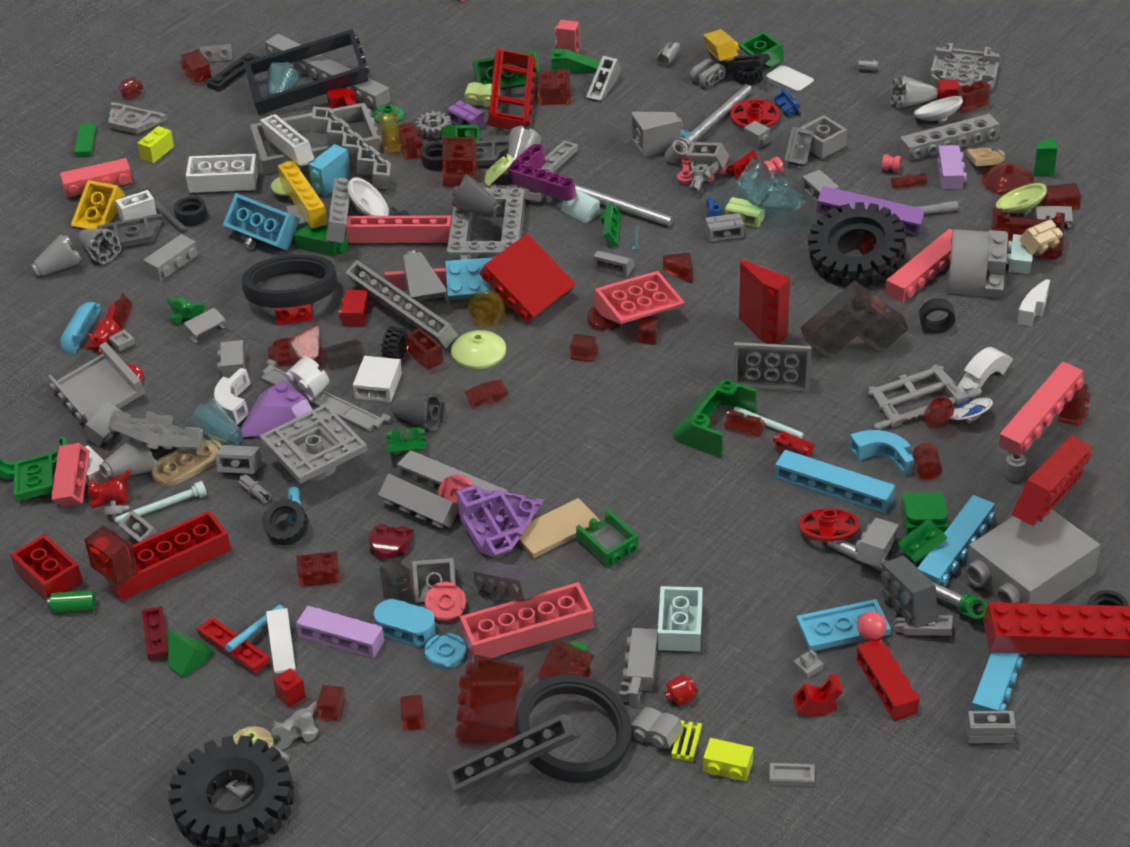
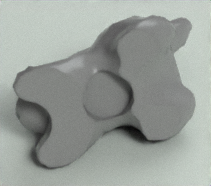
[271,701,318,750]

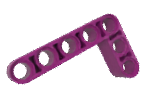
[507,144,577,201]

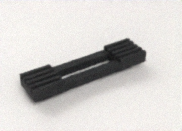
[206,52,260,92]
[716,52,770,70]

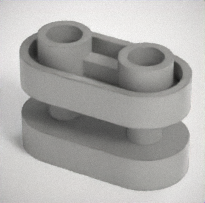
[690,58,726,88]

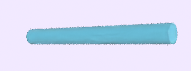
[225,605,284,652]

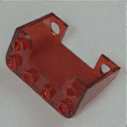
[455,654,524,743]

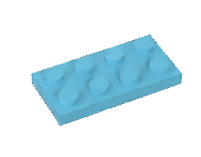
[796,599,891,651]

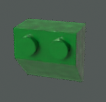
[738,31,784,67]

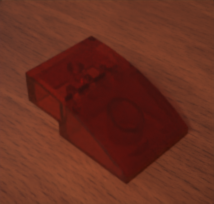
[442,137,477,186]

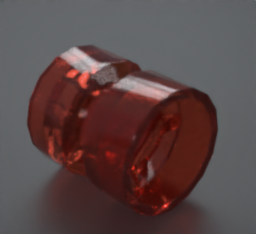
[923,396,954,428]
[913,443,943,480]

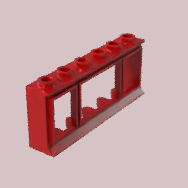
[486,46,537,130]

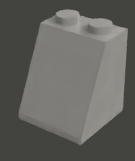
[631,112,683,157]
[401,250,446,301]

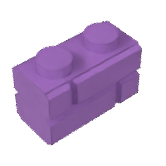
[447,101,485,129]

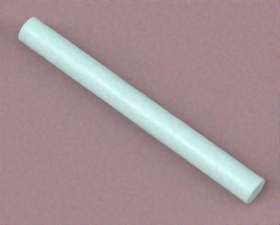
[733,406,804,439]

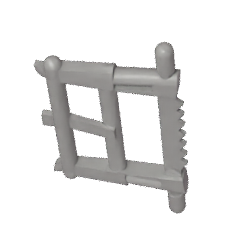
[868,364,982,430]

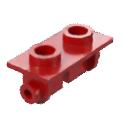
[727,149,759,180]
[773,430,815,458]

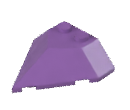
[235,380,312,441]
[456,485,544,557]

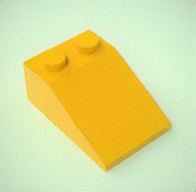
[71,180,125,229]

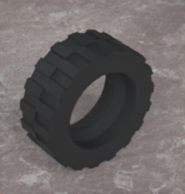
[262,499,309,545]

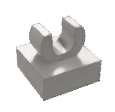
[793,650,824,679]
[619,677,642,708]

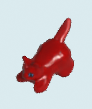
[85,303,123,355]
[87,469,132,508]

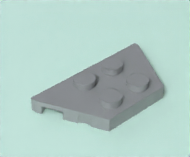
[108,102,167,134]

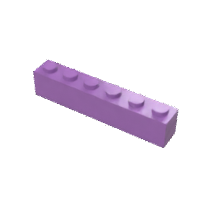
[816,186,925,236]

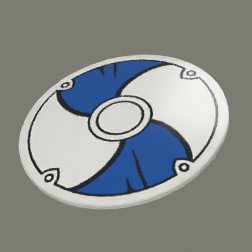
[948,398,993,424]

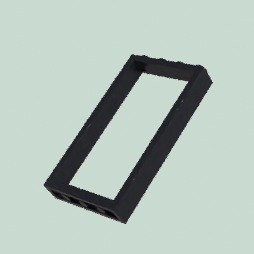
[243,29,370,115]

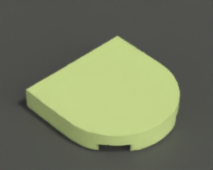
[485,154,514,186]

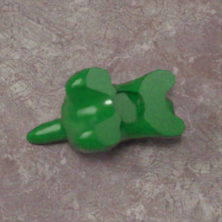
[167,297,207,324]

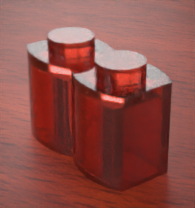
[956,80,991,112]

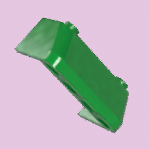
[673,380,757,458]

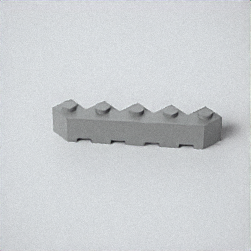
[311,106,391,190]

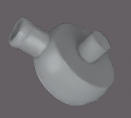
[104,501,129,519]

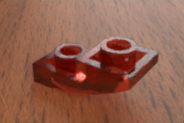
[465,379,509,409]

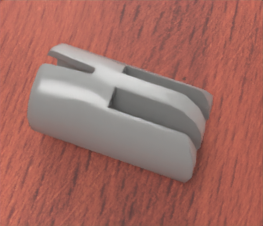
[656,42,680,67]

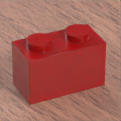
[339,290,370,327]

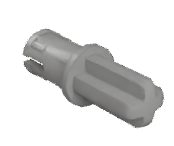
[239,475,272,504]

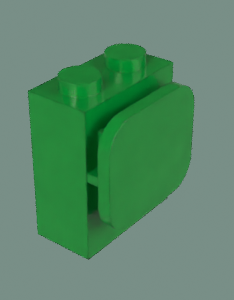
[901,492,948,536]

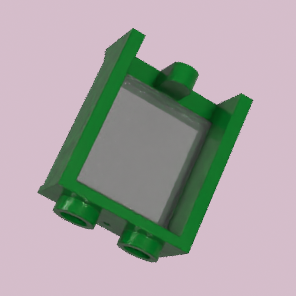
[576,508,638,568]

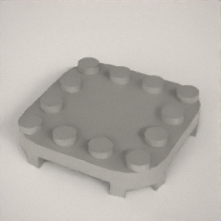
[930,43,1000,95]
[108,410,203,450]

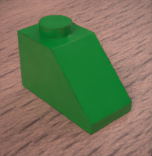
[441,125,480,143]

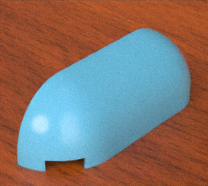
[60,302,102,354]

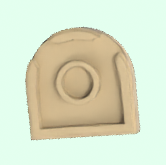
[966,148,1005,166]

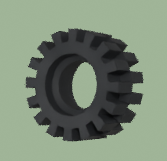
[734,65,763,86]
[381,326,408,360]

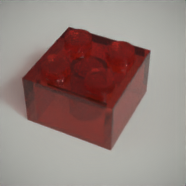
[538,69,571,105]
[84,525,137,586]

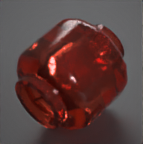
[119,77,144,100]

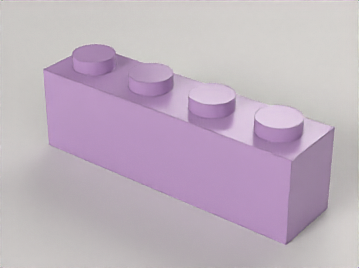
[296,606,385,659]

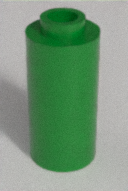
[47,590,96,614]

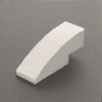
[1017,280,1050,327]
[266,608,296,674]

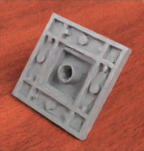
[260,404,368,484]

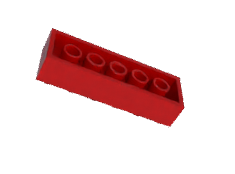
[100,510,231,601]

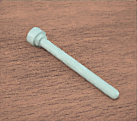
[114,481,207,524]

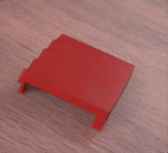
[479,233,576,325]

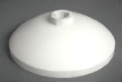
[914,96,963,123]
[348,178,389,216]

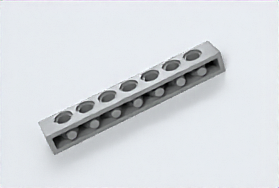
[345,260,458,348]

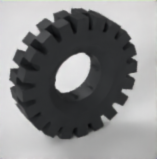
[168,735,295,847]

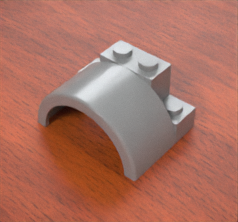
[947,229,1008,298]

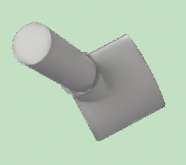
[241,235,257,250]

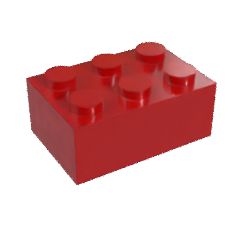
[10,534,83,600]

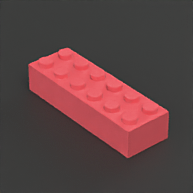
[460,582,594,663]

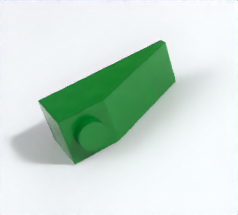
[551,49,599,75]

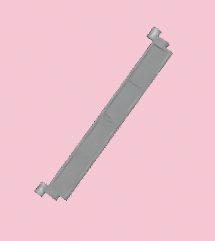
[261,359,393,432]

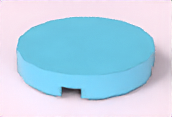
[425,633,467,669]

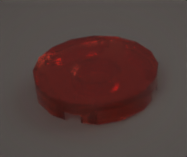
[587,307,621,331]
[268,337,304,366]

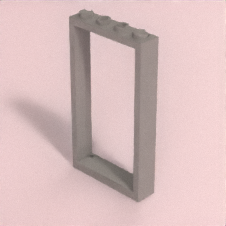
[250,103,382,175]

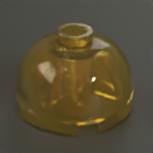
[468,290,505,328]

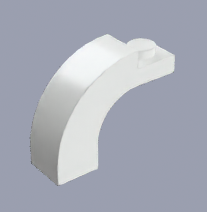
[958,347,1013,399]
[214,368,251,425]

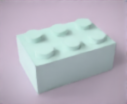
[658,586,703,652]

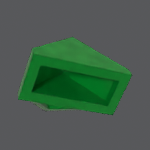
[168,629,215,679]

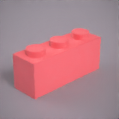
[51,443,90,507]

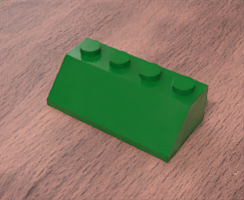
[472,51,542,89]

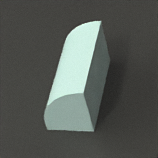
[561,189,600,224]

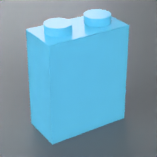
[308,144,351,197]

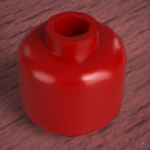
[664,674,698,707]

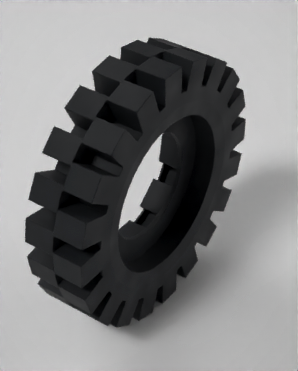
[808,202,907,287]

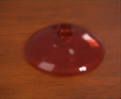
[982,163,1034,196]

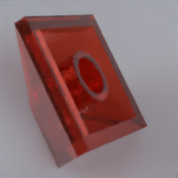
[288,323,323,370]

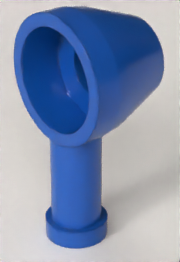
[706,197,724,218]

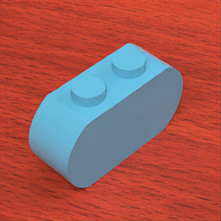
[374,599,436,647]

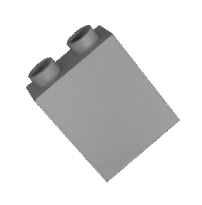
[965,510,1100,604]

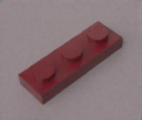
[142,606,168,660]

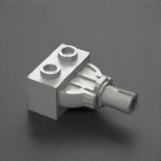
[687,142,729,193]

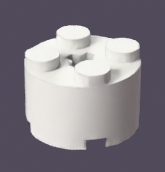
[285,357,329,402]

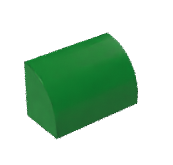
[1033,138,1058,177]

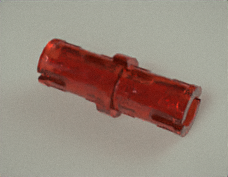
[891,173,927,189]

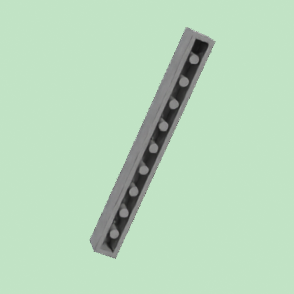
[265,34,390,109]

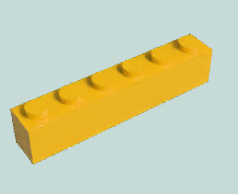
[278,161,328,229]

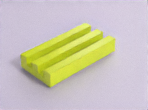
[672,720,702,762]

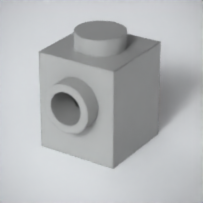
[744,121,770,149]

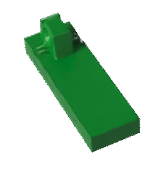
[600,201,621,247]

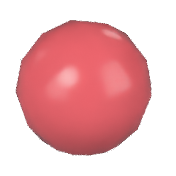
[857,611,886,641]

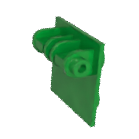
[386,427,426,454]

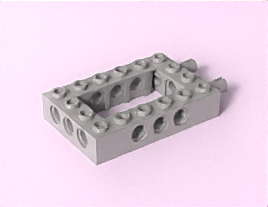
[447,188,525,261]

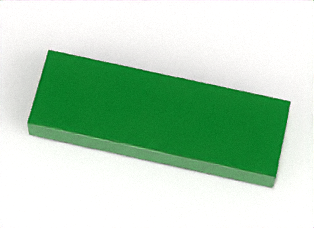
[74,123,97,157]

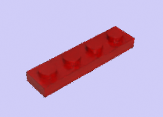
[197,617,270,674]

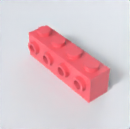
[60,158,133,197]

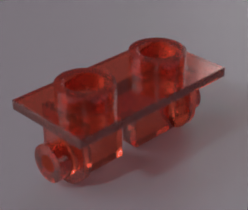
[859,234,877,254]
[113,293,133,329]
[723,410,766,437]

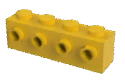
[703,29,739,61]

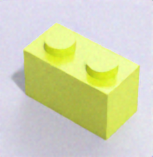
[137,126,174,163]
[703,738,754,782]

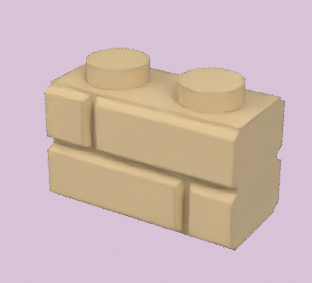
[1019,220,1063,254]

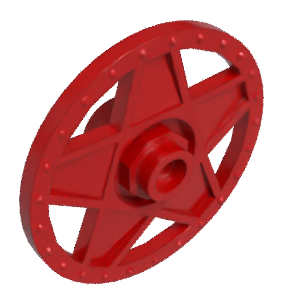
[730,99,780,128]
[799,509,860,542]

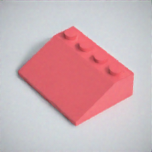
[593,271,685,324]

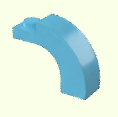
[849,430,914,476]

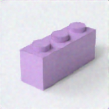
[938,145,966,189]

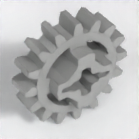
[415,111,451,138]

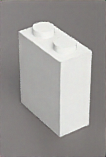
[353,356,402,403]

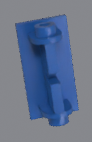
[774,87,801,116]

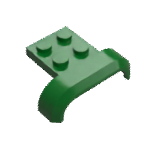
[0,437,68,502]

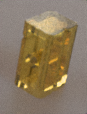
[379,113,401,153]

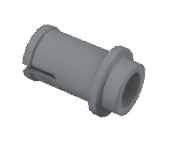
[858,60,879,72]

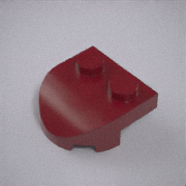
[369,524,414,558]

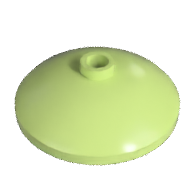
[996,183,1047,214]
[451,330,506,369]

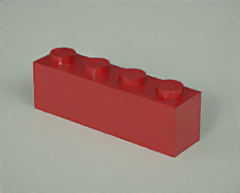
[856,638,920,721]

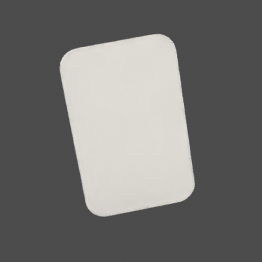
[767,65,814,91]

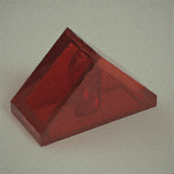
[663,253,693,284]

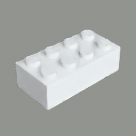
[186,154,258,193]

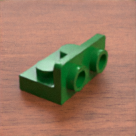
[898,519,947,563]

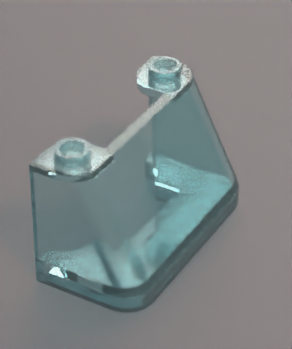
[736,158,807,210]

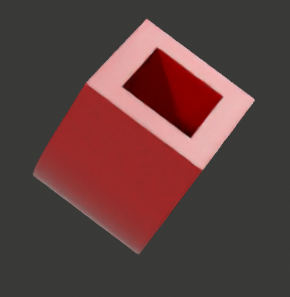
[327,88,357,109]
[792,673,843,717]

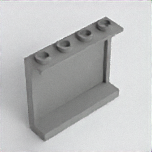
[48,342,146,424]

